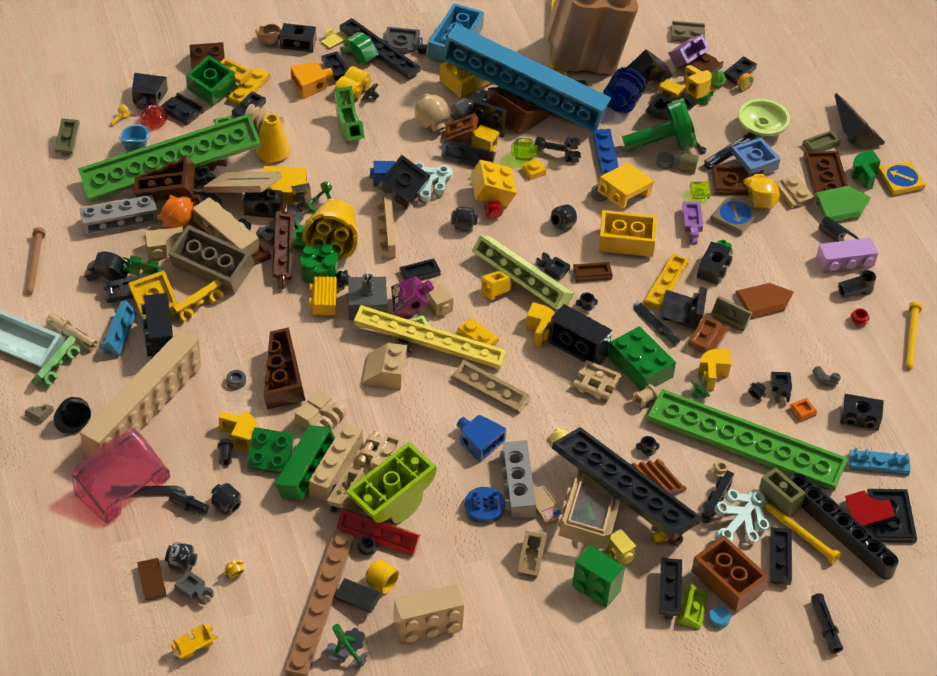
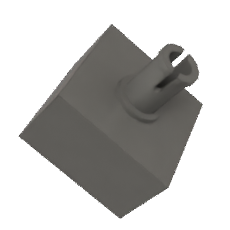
[348,273,387,320]

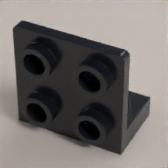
[472,89,507,137]
[660,286,707,330]

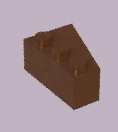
[134,154,195,201]

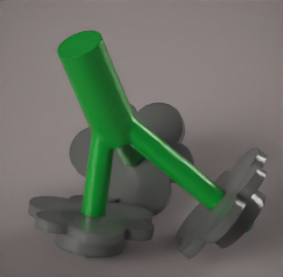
[324,624,370,669]

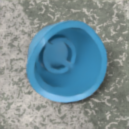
[118,124,150,152]

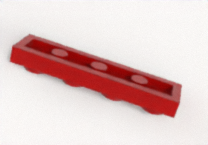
[336,509,421,555]

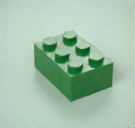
[608,326,676,391]

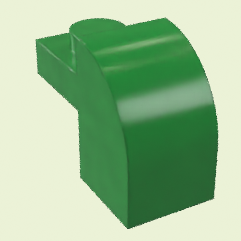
[340,32,378,64]
[851,150,881,190]

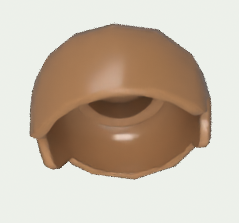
[255,24,281,45]

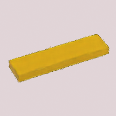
[643,253,690,311]

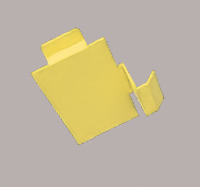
[321,28,347,49]

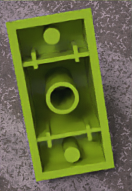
[346,442,437,523]

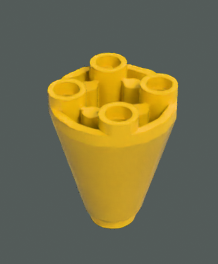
[255,114,290,164]

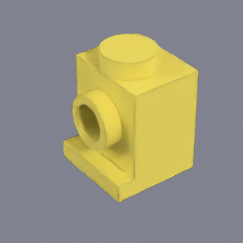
[603,529,636,565]

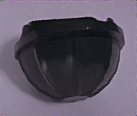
[53,397,91,434]

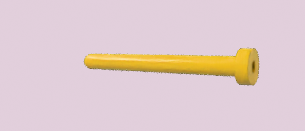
[906,301,922,369]
[765,504,841,565]

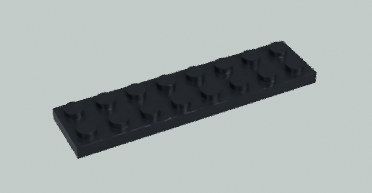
[552,427,701,540]

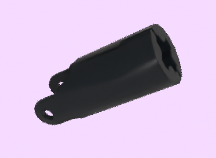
[818,216,859,242]

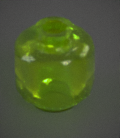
[511,138,538,161]

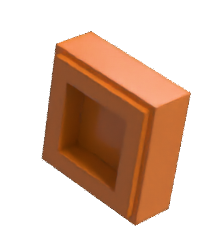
[789,398,817,422]

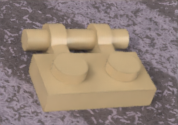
[572,360,622,401]
[357,431,404,468]

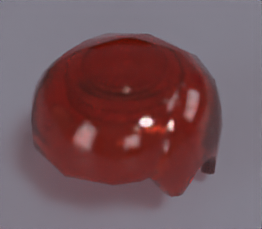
[139,104,168,129]

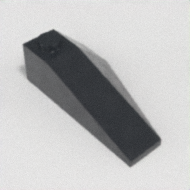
[834,93,885,148]

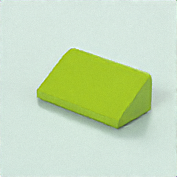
[675,584,708,629]

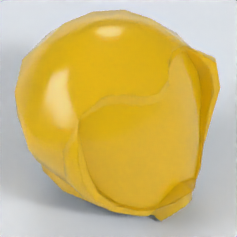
[744,174,780,209]

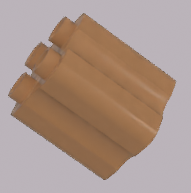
[545,0,639,75]

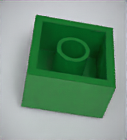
[186,55,236,105]
[572,545,625,608]

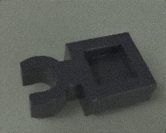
[536,252,570,280]
[770,372,792,402]

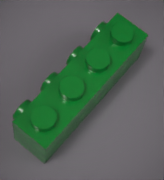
[275,425,335,500]

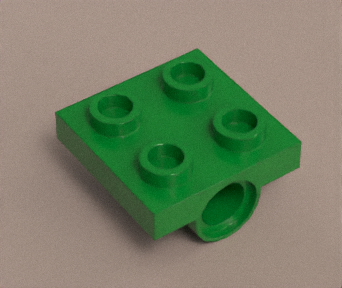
[246,427,295,473]

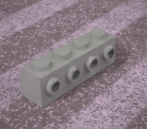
[80,195,158,236]

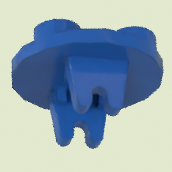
[464,487,505,522]

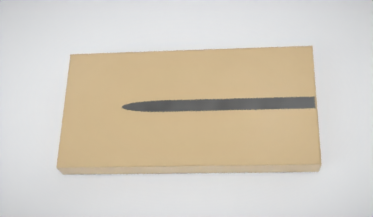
[203,171,282,193]

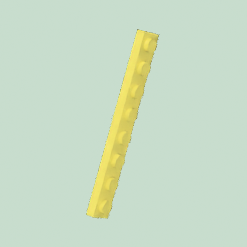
[354,305,506,369]

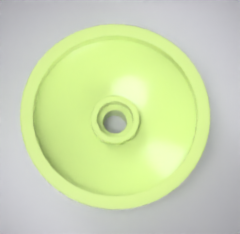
[738,99,790,137]

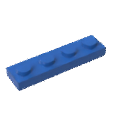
[593,129,619,176]

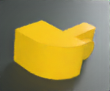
[684,65,712,99]
[526,302,555,347]
[698,349,731,391]
[218,411,256,451]

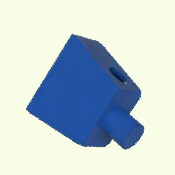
[457,415,506,462]

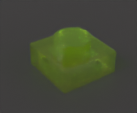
[689,181,711,199]

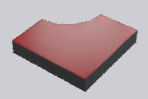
[845,490,896,529]

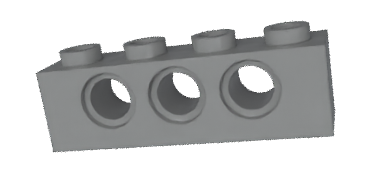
[500,440,536,519]

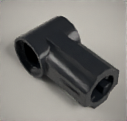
[838,270,876,298]

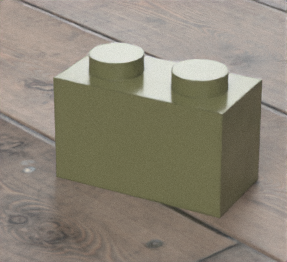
[759,467,805,517]

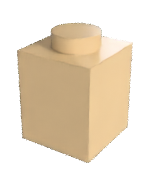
[427,283,454,317]

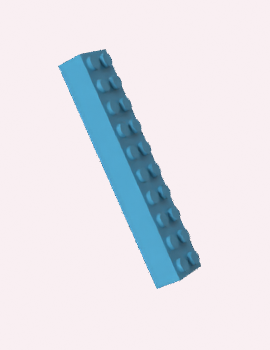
[442,24,611,132]

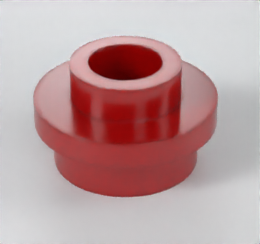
[850,308,870,326]

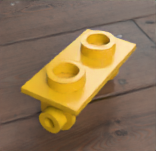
[170,623,218,659]

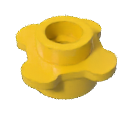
[224,560,245,578]

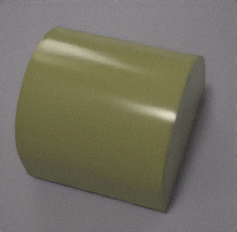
[678,152,699,173]

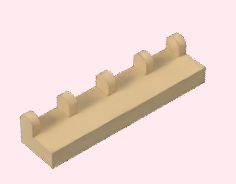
[377,193,396,258]
[454,360,531,413]

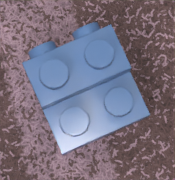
[731,137,781,174]

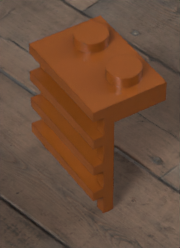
[631,459,687,494]

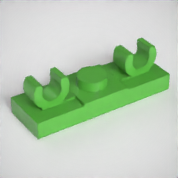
[31,335,81,388]

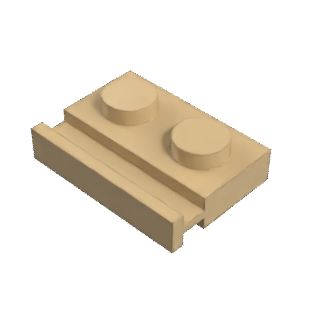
[775,174,815,209]

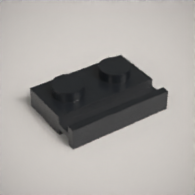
[161,93,204,125]

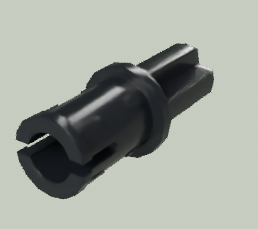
[169,490,209,516]

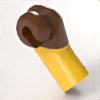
[652,531,684,546]

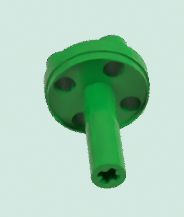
[622,98,698,151]

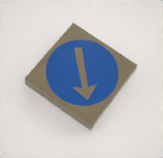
[710,195,760,235]

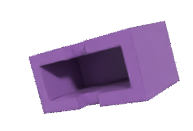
[668,35,710,67]

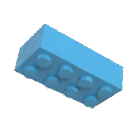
[428,3,484,63]

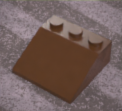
[487,87,553,132]

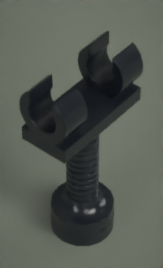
[534,136,581,163]

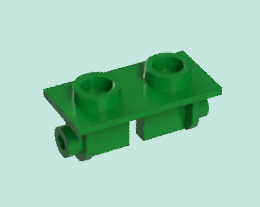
[122,255,164,276]

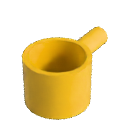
[366,559,400,594]

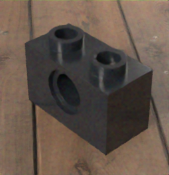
[280,23,317,52]
[243,189,283,218]
[697,241,733,285]
[840,393,884,430]

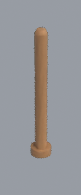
[26,227,46,295]

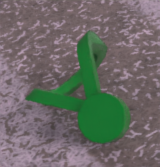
[307,181,332,213]

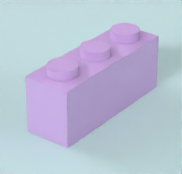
[816,238,878,272]

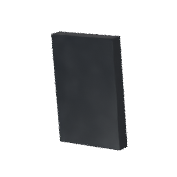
[866,489,917,543]

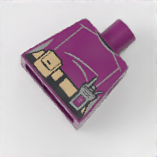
[391,277,434,319]

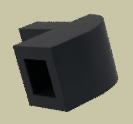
[84,251,128,281]

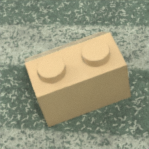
[362,343,407,390]

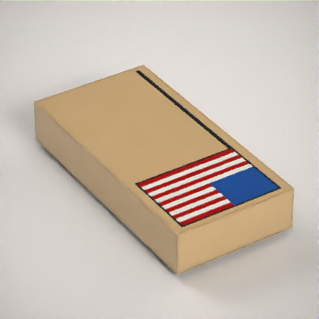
[534,485,564,526]

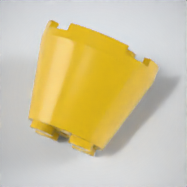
[302,198,358,260]

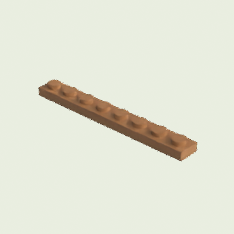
[285,531,354,676]

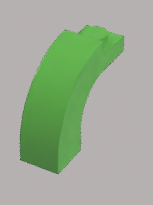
[334,86,365,141]

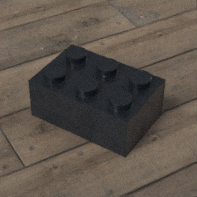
[141,293,173,358]
[548,304,612,365]

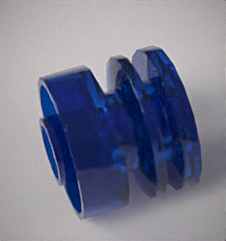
[603,67,646,113]

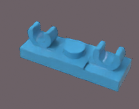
[100,300,137,356]
[848,448,910,475]

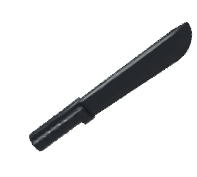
[634,301,680,345]
[111,485,186,495]

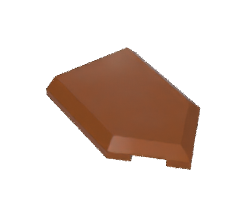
[735,283,794,319]

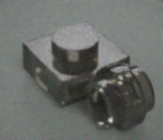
[291,183,312,214]

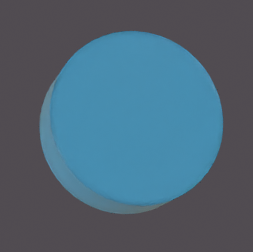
[709,606,731,628]

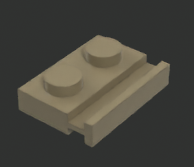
[671,20,705,42]

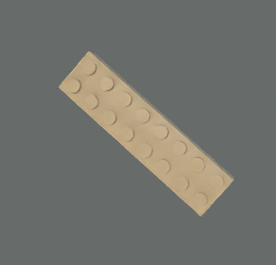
[80,330,201,468]

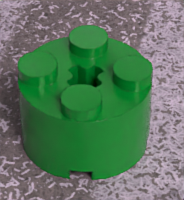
[300,244,338,284]

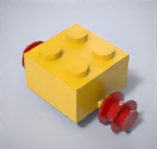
[471,160,517,219]

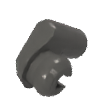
[812,366,841,386]

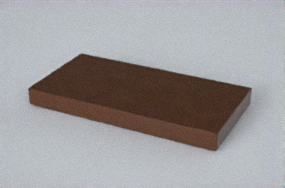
[803,151,848,205]

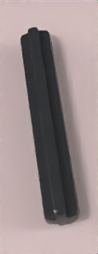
[703,132,756,169]

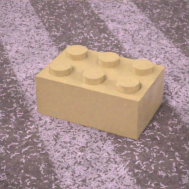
[393,584,464,644]

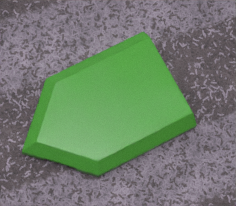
[815,186,871,222]

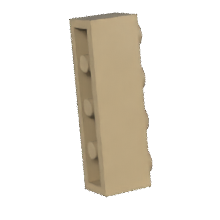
[193,197,259,255]
[309,423,363,503]

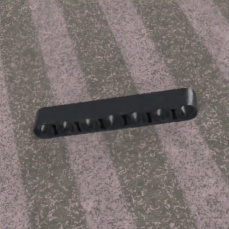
[790,473,899,579]

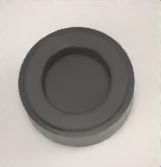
[656,152,674,169]
[591,184,607,201]
[226,370,246,389]

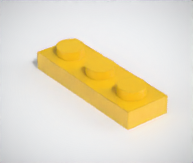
[228,67,270,105]

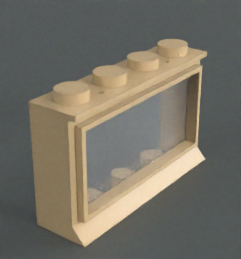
[557,469,620,550]

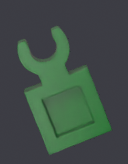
[293,219,308,250]

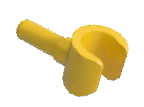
[110,104,130,126]

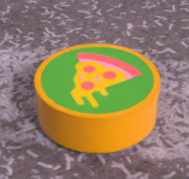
[737,73,754,91]

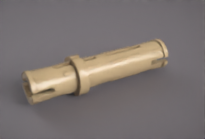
[46,313,98,351]

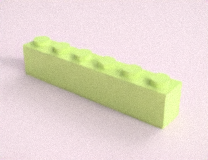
[472,235,574,309]

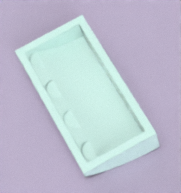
[0,310,64,368]

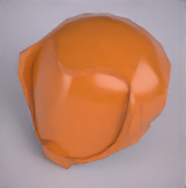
[157,195,193,230]

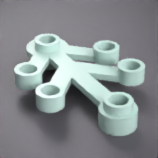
[394,162,453,202]
[714,489,769,545]

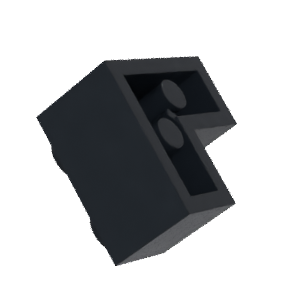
[622,49,673,91]

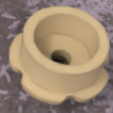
[711,461,731,479]

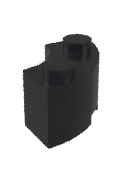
[645,93,696,120]

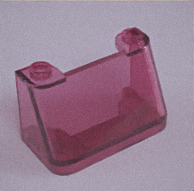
[72,428,170,524]

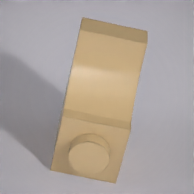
[145,227,183,260]
[326,468,365,509]
[517,529,548,576]

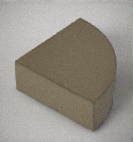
[25,404,54,424]

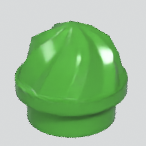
[711,70,726,88]

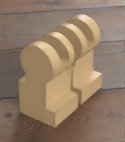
[294,389,347,430]

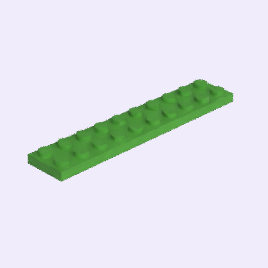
[78,113,261,202]
[647,389,848,492]

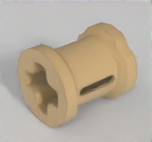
[633,384,658,408]

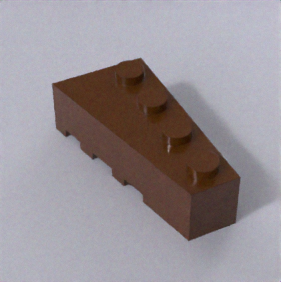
[263,327,306,409]

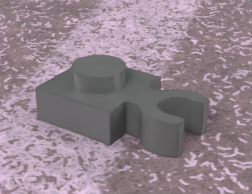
[174,571,214,605]

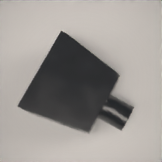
[132,73,168,110]

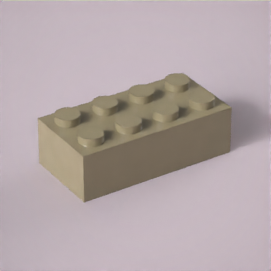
[168,225,255,293]

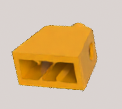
[290,62,333,99]

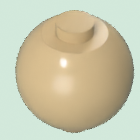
[414,93,449,133]

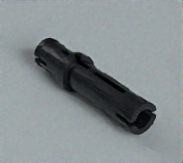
[811,593,843,654]

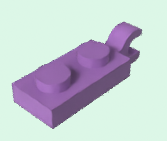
[682,202,703,243]

